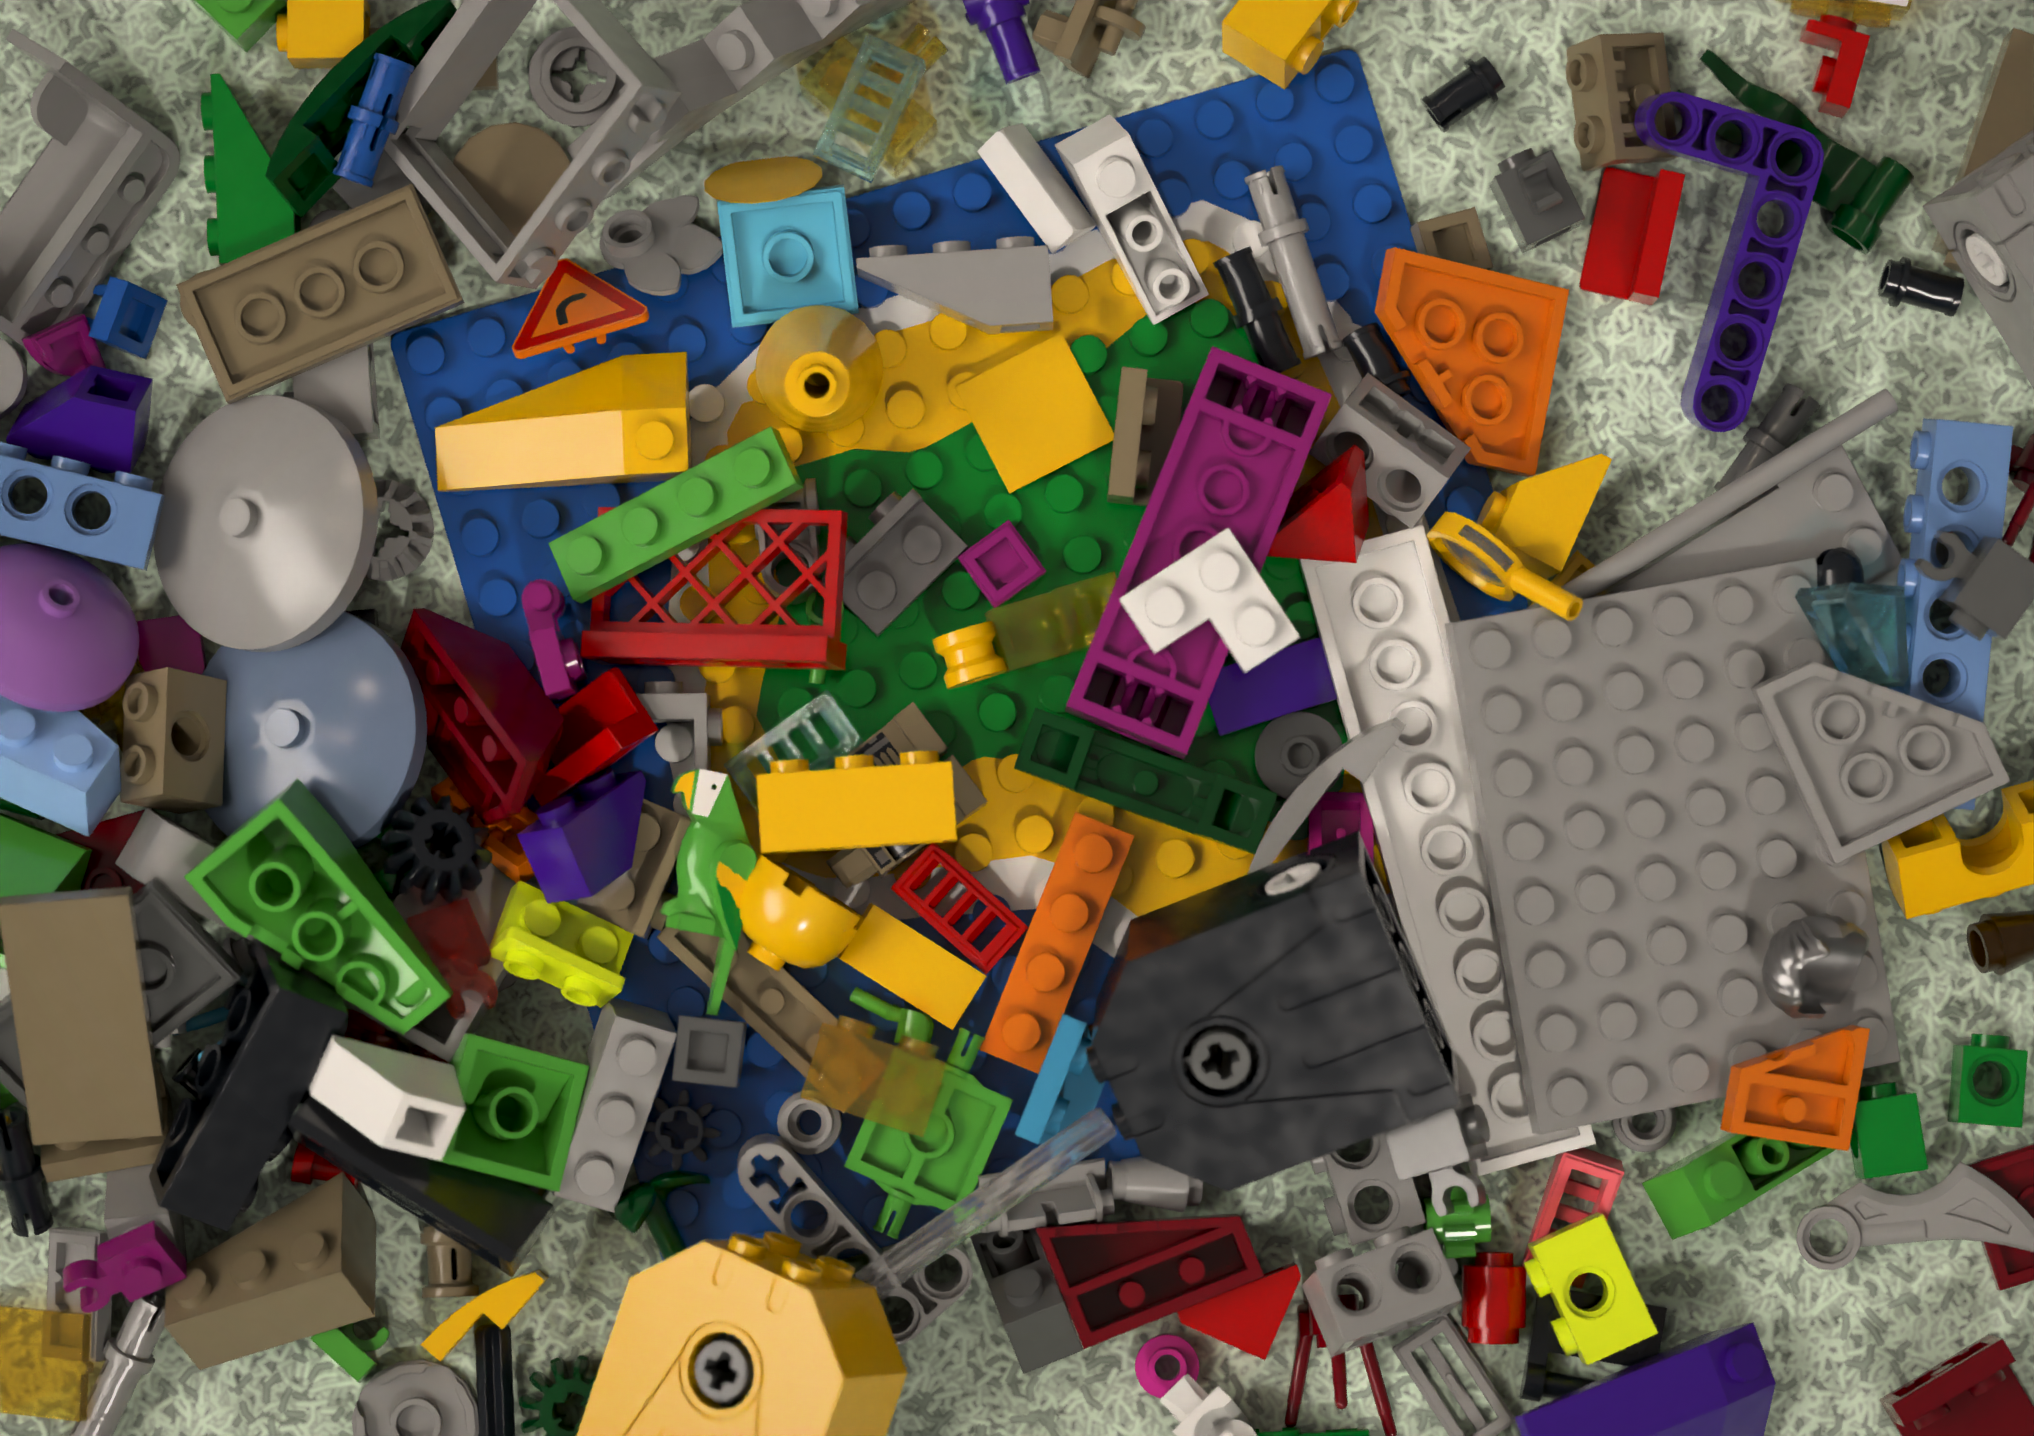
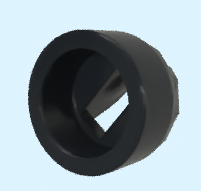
[1816,547,1865,594]

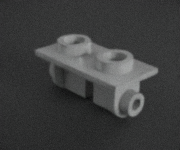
[978,1158,1114,1237]

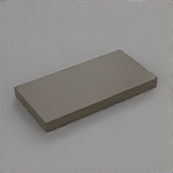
[176,184,465,404]
[0,887,165,1146]

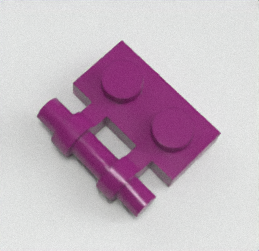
[522,579,587,704]

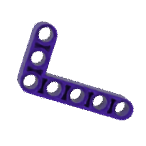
[1634,92,1824,432]

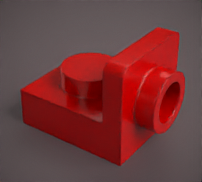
[1799,15,1870,118]

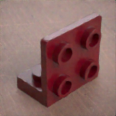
[1879,1334,2034,1436]

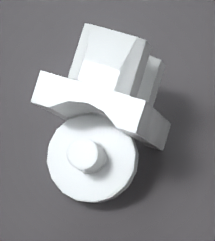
[1160,1374,1258,1436]

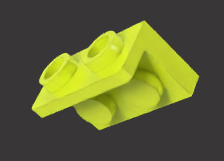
[486,880,634,1008]

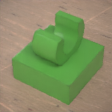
[310,1323,390,1383]

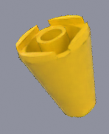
[756,305,883,432]

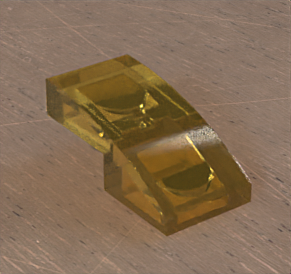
[984,571,1117,674]

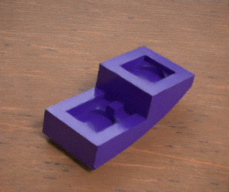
[1208,637,1337,736]

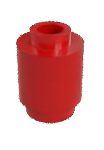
[1461,1251,1526,1345]

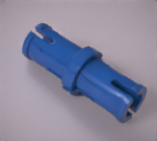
[333,52,415,188]

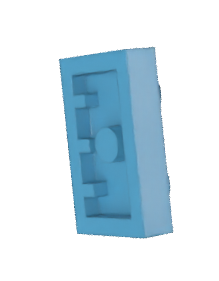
[1015,1014,1105,1156]

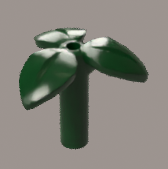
[608,1171,711,1260]

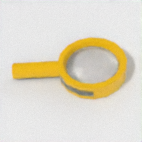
[1426,512,1583,621]

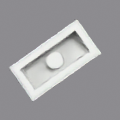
[977,123,1097,253]

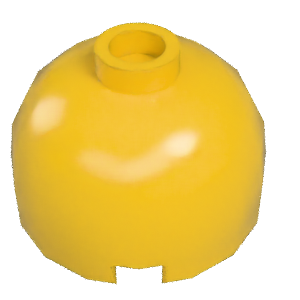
[740,851,865,972]

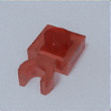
[406,898,498,1020]

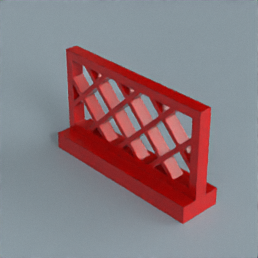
[580,507,848,670]

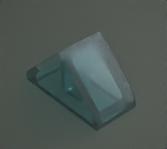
[1795,583,1909,687]

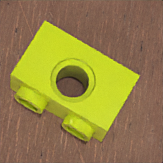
[1524,1212,1658,1365]

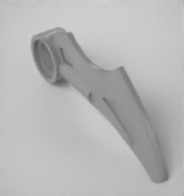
[1796,1161,2034,1270]

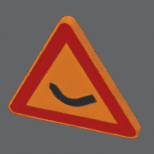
[512,258,650,359]

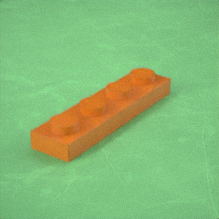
[980,812,1134,1074]

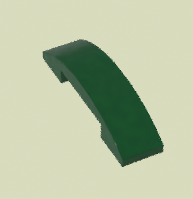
[265,0,457,218]
[1014,708,1278,855]

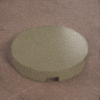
[453,122,571,237]

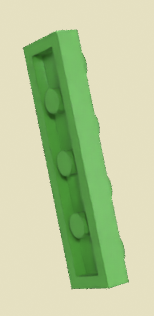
[548,426,804,604]

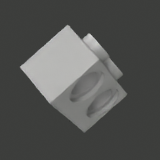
[1309,373,1471,529]
[1310,1133,1426,1246]
[1302,1226,1462,1357]

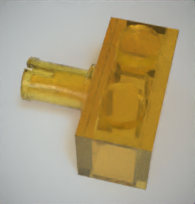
[800,23,948,179]

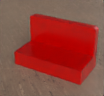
[1579,167,1685,306]
[533,667,659,807]

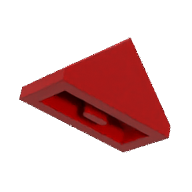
[1267,444,1369,563]
[1176,1262,1301,1360]

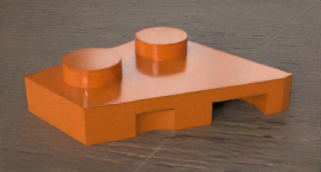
[1720,1025,1870,1151]

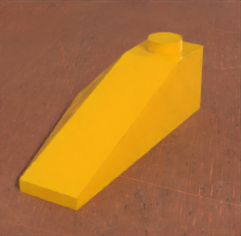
[435,352,692,492]

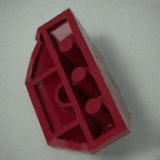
[400,608,565,825]

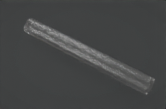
[853,1108,1117,1299]

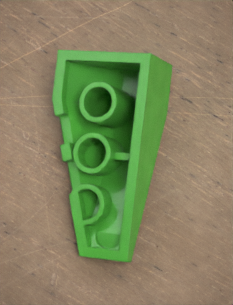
[184,778,454,1035]

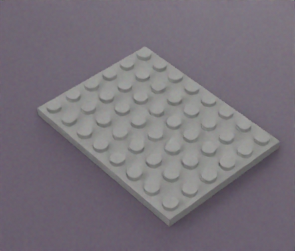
[1445,557,1901,1134]

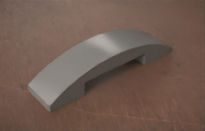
[1248,718,1406,874]

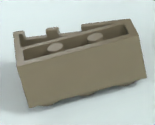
[164,1172,376,1370]

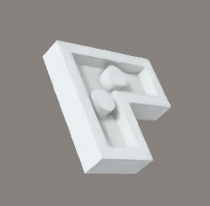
[1119,528,1300,674]

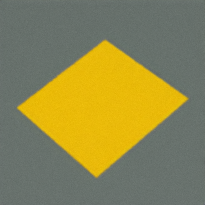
[954,332,1114,494]

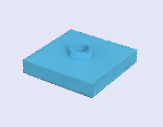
[717,184,859,328]

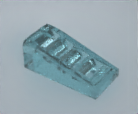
[813,34,926,183]
[723,690,864,815]

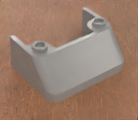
[0,29,180,347]

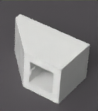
[309,1035,465,1161]

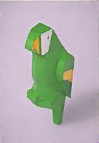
[660,769,757,1016]

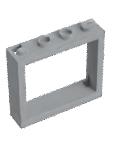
[384,0,682,289]

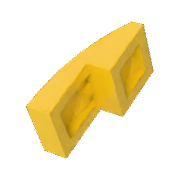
[837,902,986,1030]
[421,1269,549,1361]

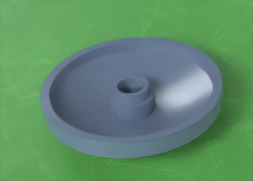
[202,612,427,849]

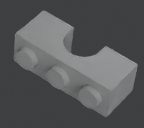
[552,997,677,1213]

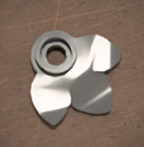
[600,195,723,296]

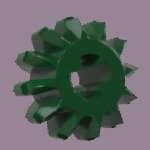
[519,1355,598,1436]

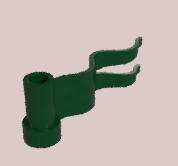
[1676,49,1914,254]

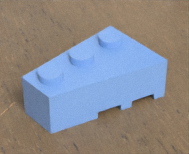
[0,695,121,837]

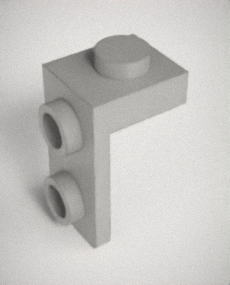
[636,681,723,773]

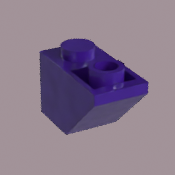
[6,365,153,474]
[517,768,646,903]

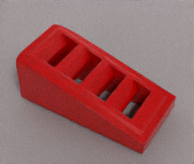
[891,843,1029,975]

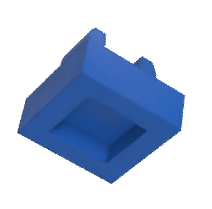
[86,276,168,359]

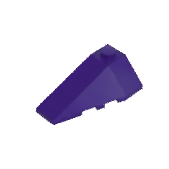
[1514,1322,1776,1436]

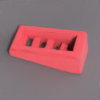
[1521,1147,1624,1289]

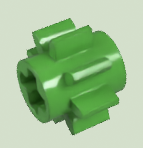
[1422,1186,1491,1259]

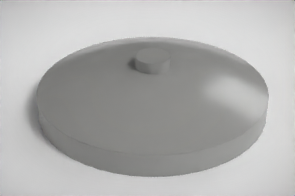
[153,395,378,652]

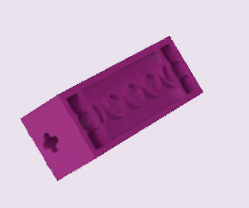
[1065,346,1332,760]

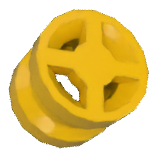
[932,621,1007,689]

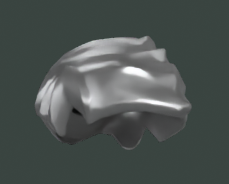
[1762,913,1870,1019]

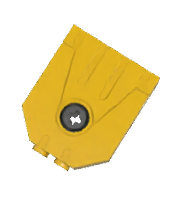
[577,1231,907,1436]

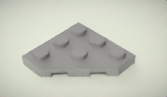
[1751,660,2010,864]

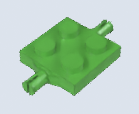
[844,1027,1013,1239]

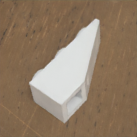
[1055,114,1209,325]

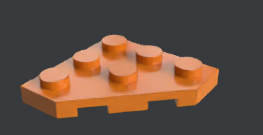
[1375,247,1569,477]

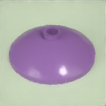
[0,543,139,712]

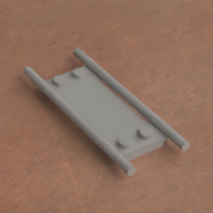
[1525,389,1959,638]

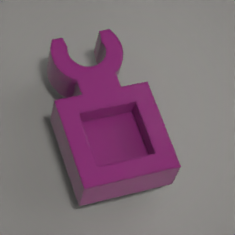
[63,1220,187,1313]

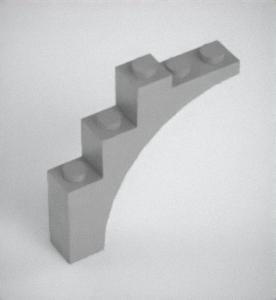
[566,0,916,200]

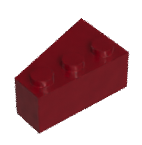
[1036,1214,1264,1349]

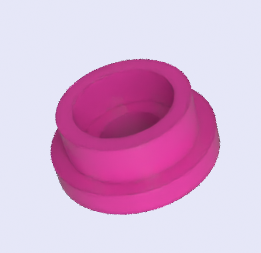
[1135,1334,1199,1399]

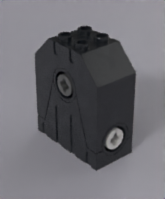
[1086,831,1460,1191]

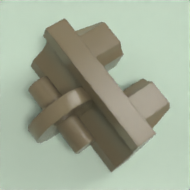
[1032,0,1146,79]

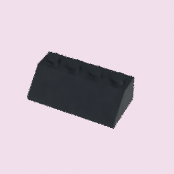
[288,1095,554,1278]

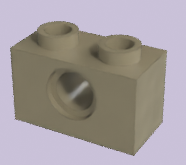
[120,667,227,814]

